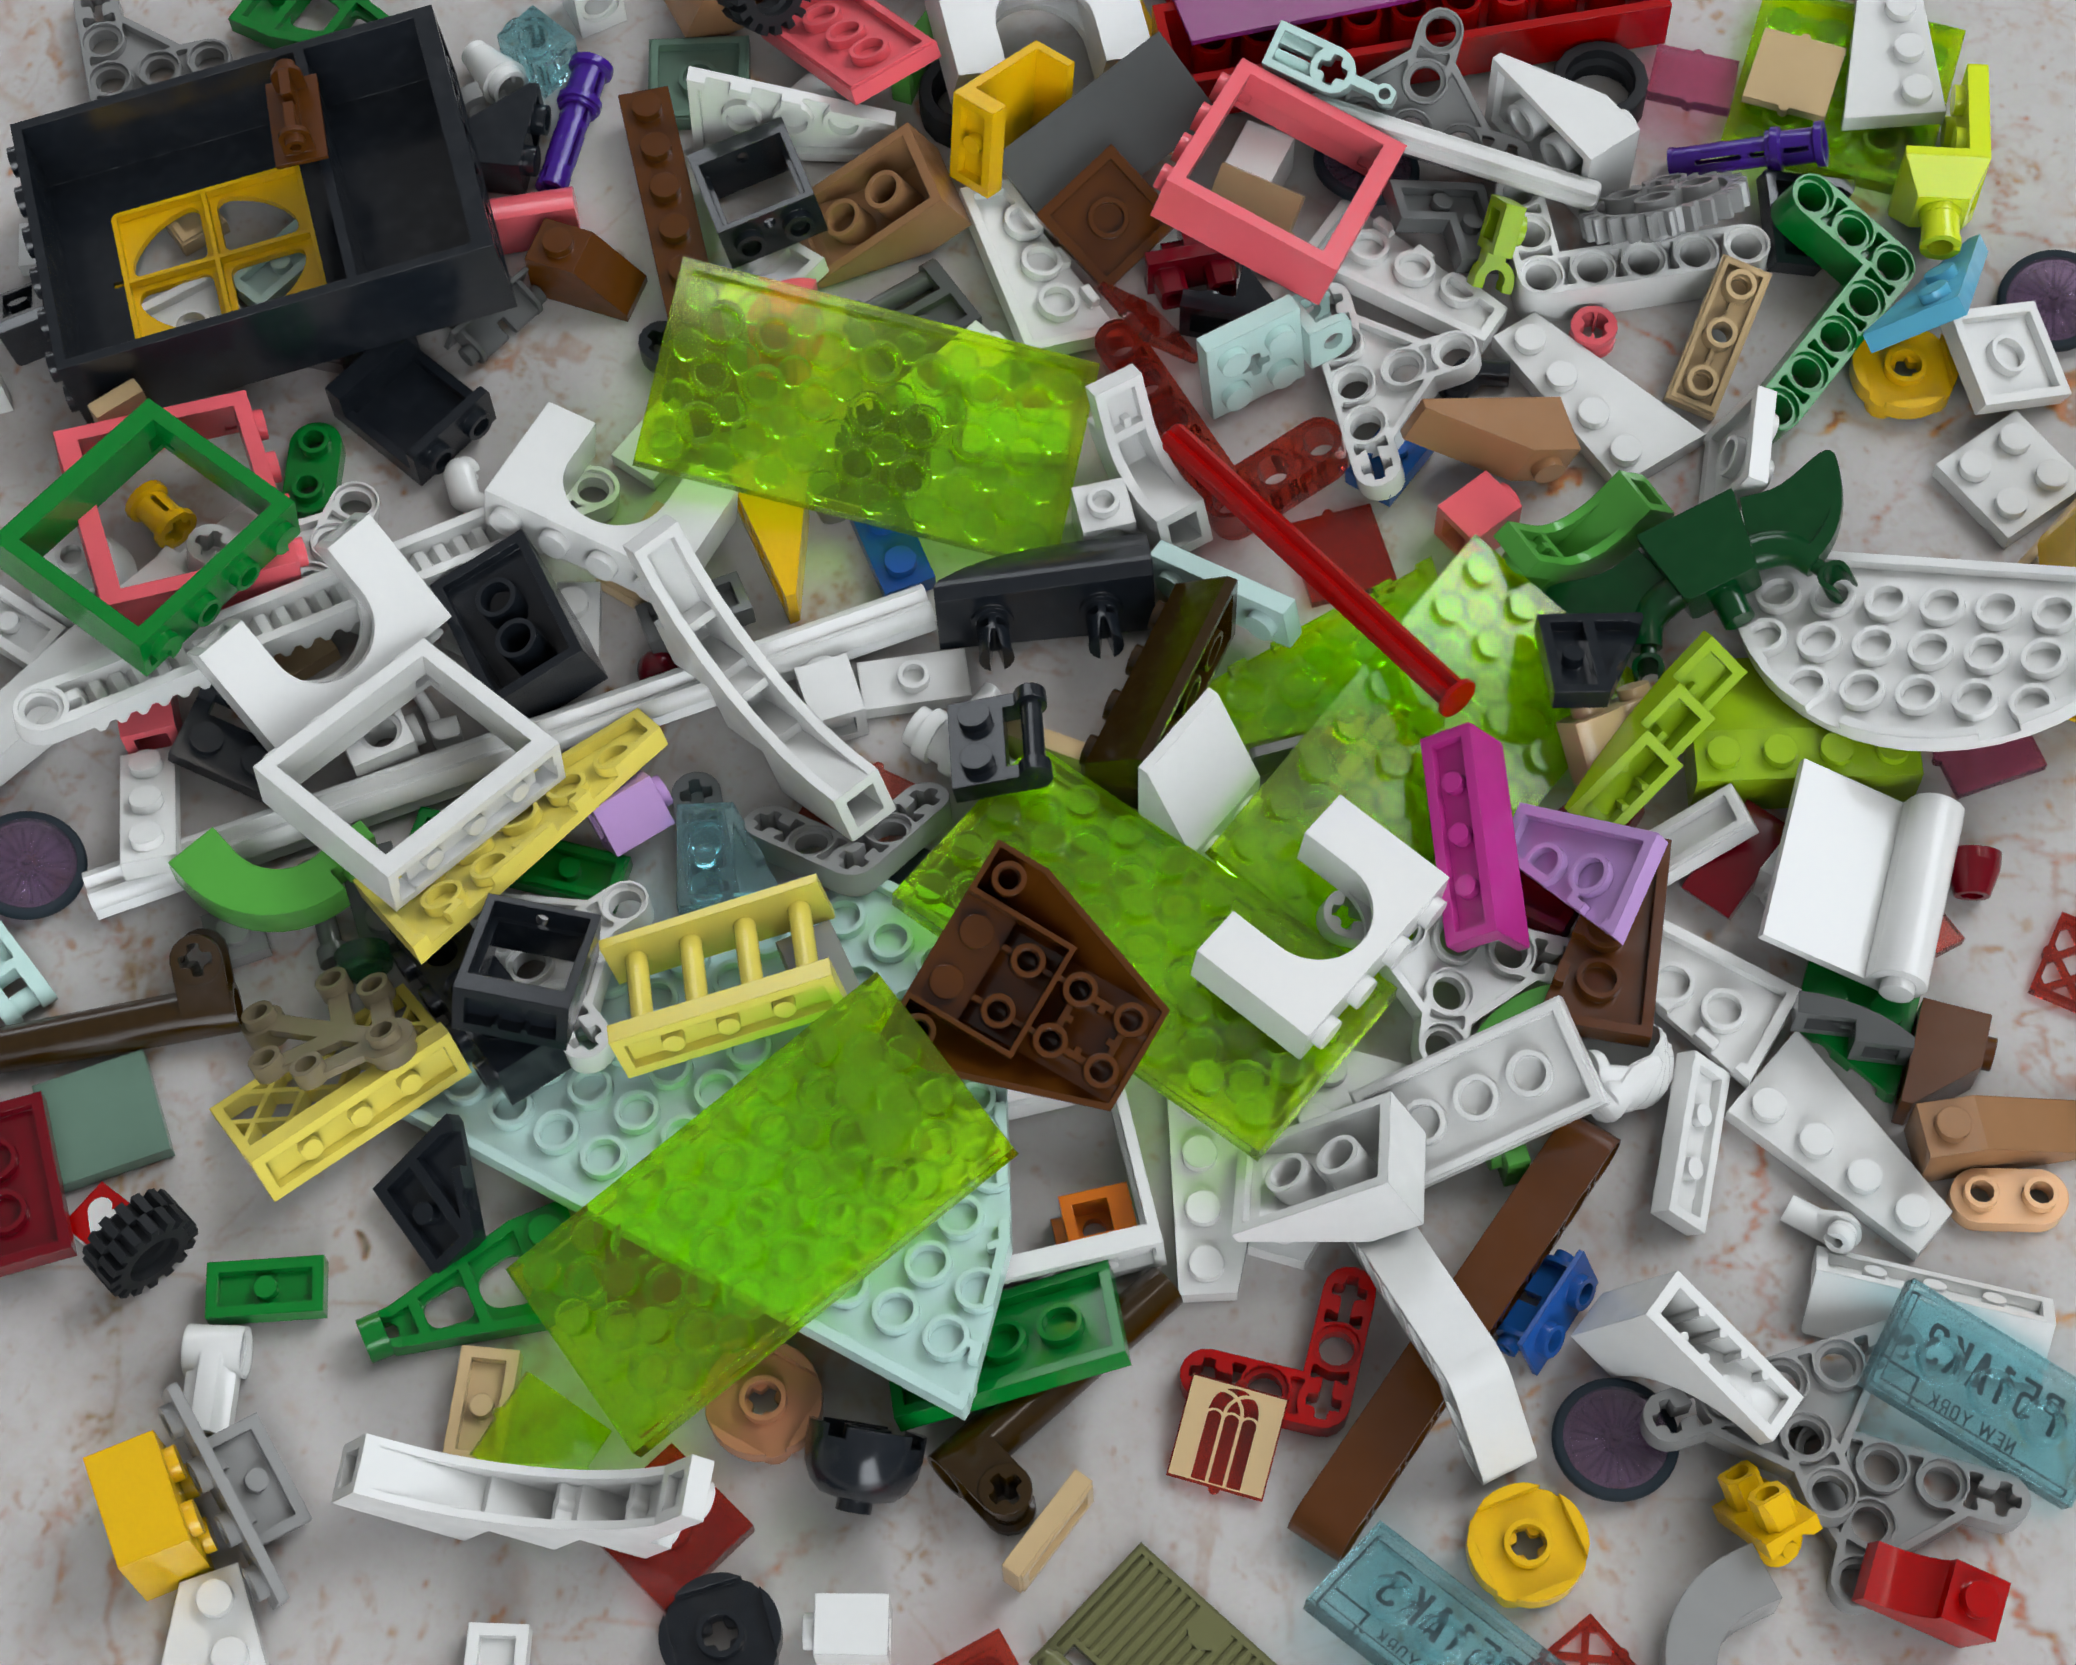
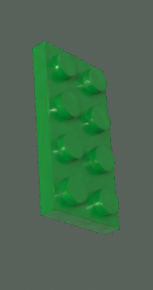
[889,1259,1132,1432]

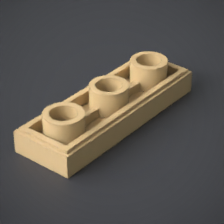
[1662,254,1772,421]

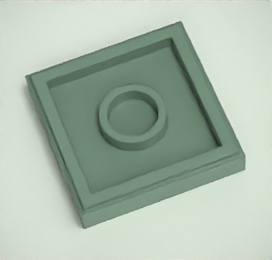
[648,35,750,130]
[32,1049,175,1193]

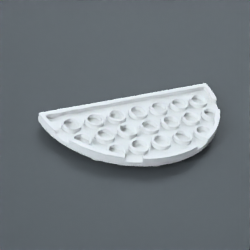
[1738,551,2076,752]

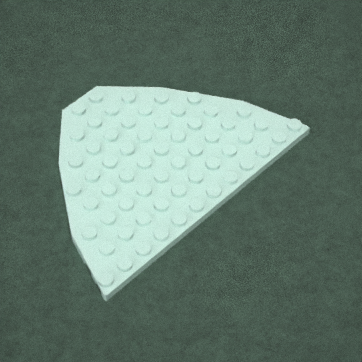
[402,879,1013,1421]

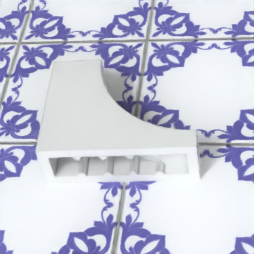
[1571,1270,1804,1445]

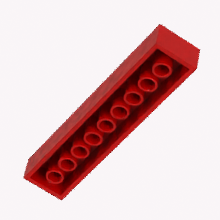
[1152,0,1672,114]

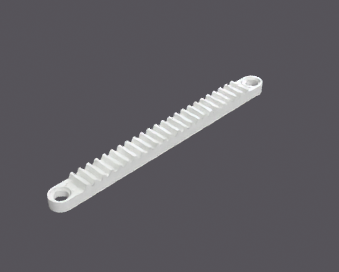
[12,465,620,746]

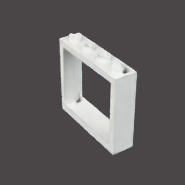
[253,638,566,912]
[1002,1088,1167,1290]

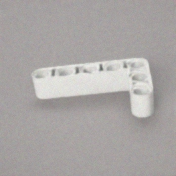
[1495,182,1771,322]
[1347,1227,1537,1486]

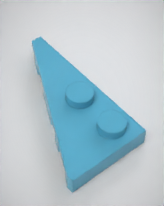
[1863,234,1988,353]

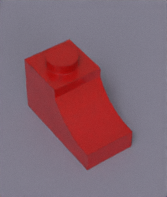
[1852,1541,2011,1648]

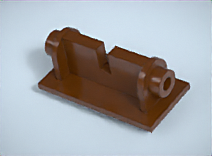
[265,59,329,170]

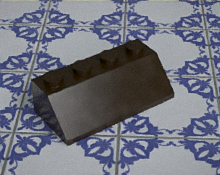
[1079,576,1238,810]

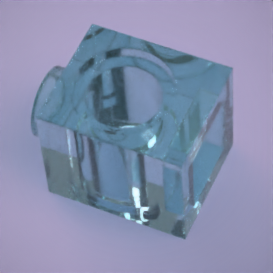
[497,5,578,98]

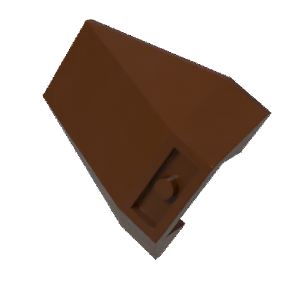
[877,839,1170,1111]

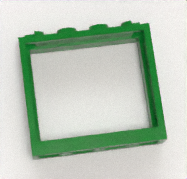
[0,398,301,677]

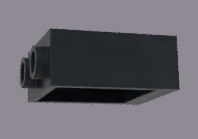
[686,117,828,269]
[451,893,602,1051]

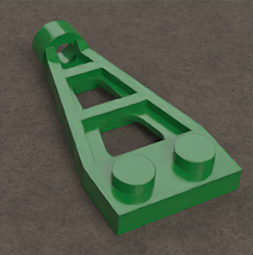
[228,0,389,49]
[355,1201,608,1364]

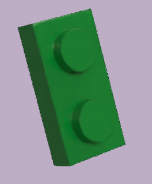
[205,1255,329,1325]

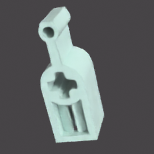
[1261,20,1397,110]

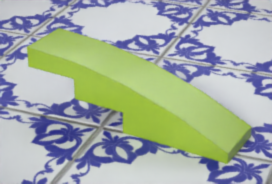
[1564,630,1747,825]

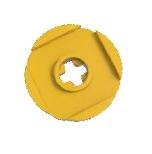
[1849,331,1959,419]
[1465,1482,1590,1609]

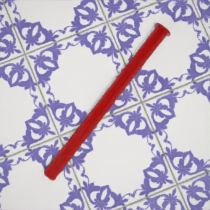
[1161,423,1476,717]

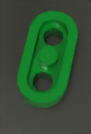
[282,422,346,519]

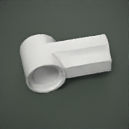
[180,1324,253,1440]

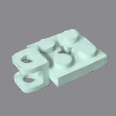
[1196,291,1353,420]

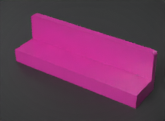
[1420,722,1530,953]

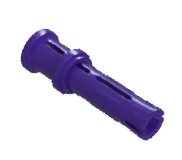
[535,51,614,191]
[1667,120,1829,176]

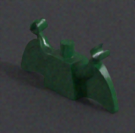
[1545,450,1858,682]

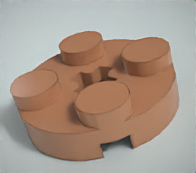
[704,1341,824,1465]

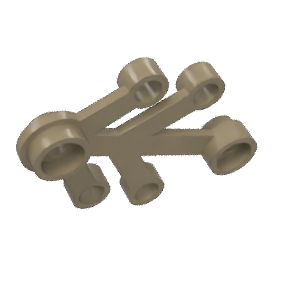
[241,967,417,1091]

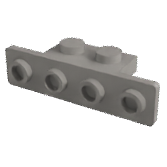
[158,1382,312,1610]

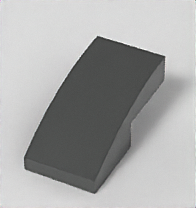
[1790,990,1915,1066]

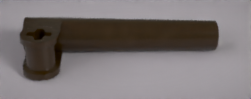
[0,928,244,1074]
[927,1267,1183,1536]

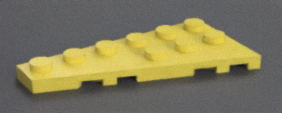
[352,708,668,965]

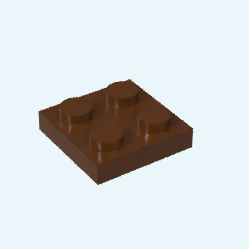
[1035,144,1174,293]

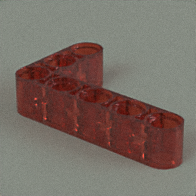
[1095,319,1349,540]

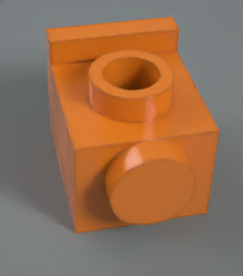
[1050,1181,1137,1245]

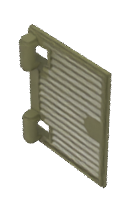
[1029,1542,1277,1665]

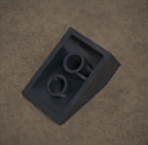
[430,529,608,719]

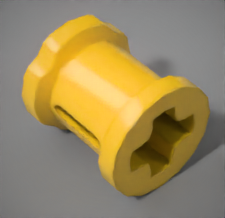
[125,480,197,549]

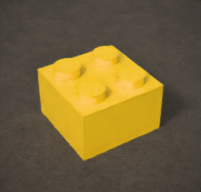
[83,1430,219,1601]

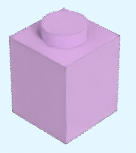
[587,770,675,857]

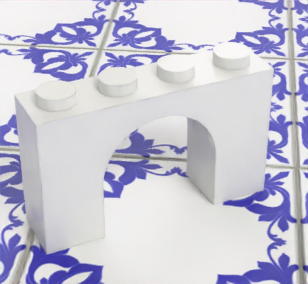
[924,0,1150,104]
[484,402,739,603]
[186,513,452,752]
[1190,794,1450,1060]

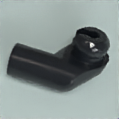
[1438,358,1510,398]

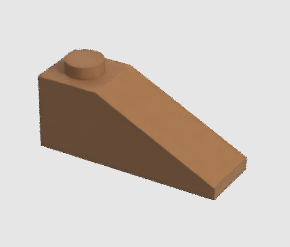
[1400,397,1581,483]
[1904,1095,2076,1182]

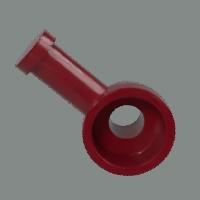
[1950,845,2002,901]

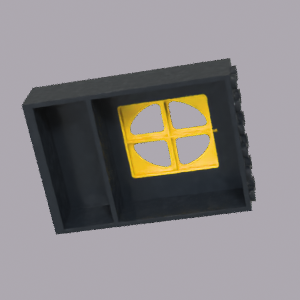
[6,5,518,424]

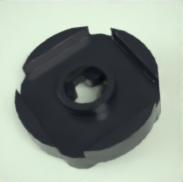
[658,1572,783,1665]

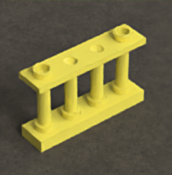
[599,873,850,1078]

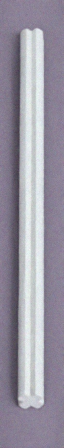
[81,584,937,920]

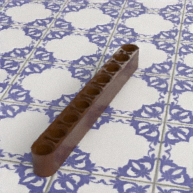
[1287,1117,1621,1563]

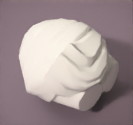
[1581,1024,1674,1123]

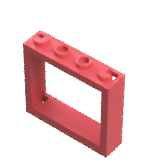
[1150,57,1407,306]
[53,390,309,627]

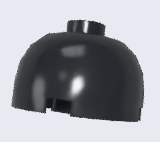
[804,1416,927,1515]

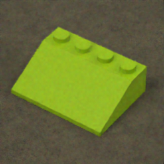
[1674,658,1924,809]

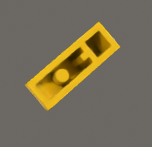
[726,447,814,624]

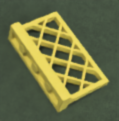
[209,983,472,1202]

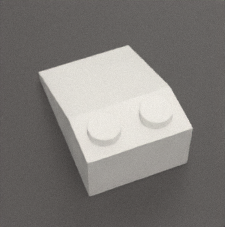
[1485,53,1640,219]
[1138,687,1262,880]
[1232,1091,1426,1242]

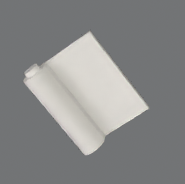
[1758,758,1965,1003]

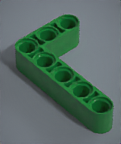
[1760,173,1915,444]

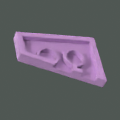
[1513,802,1668,945]

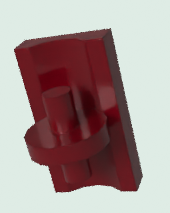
[1144,230,1239,310]

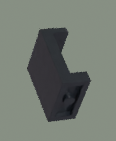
[325,336,497,486]

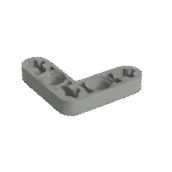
[743,782,952,897]

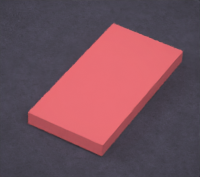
[761,0,942,106]

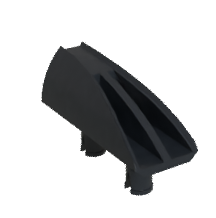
[933,532,1155,671]

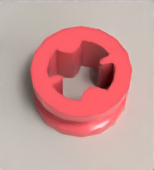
[1568,306,1618,358]

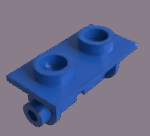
[1496,1249,1599,1376]

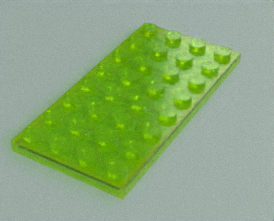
[632,256,1100,557]
[1205,534,1634,1002]
[892,750,1397,1162]
[505,972,1019,1458]

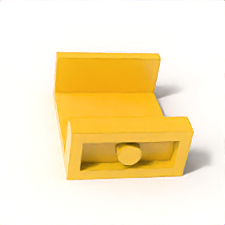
[949,40,1075,199]

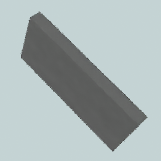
[1003,31,1213,241]

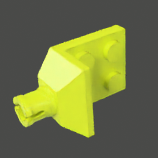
[1888,64,1991,260]

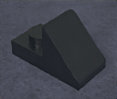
[1179,265,1274,338]
[0,282,52,366]

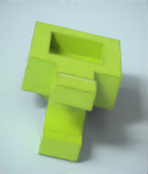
[1467,194,1528,295]

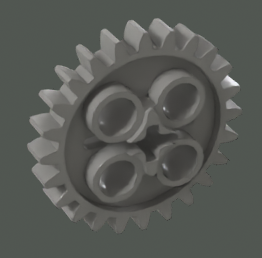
[1578,171,1751,245]

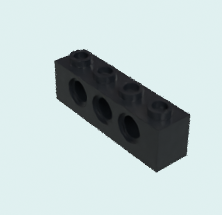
[389,923,571,1106]

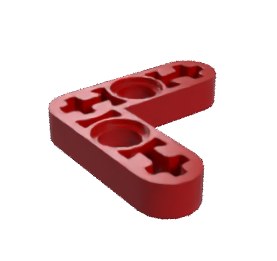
[1180,1267,1376,1437]

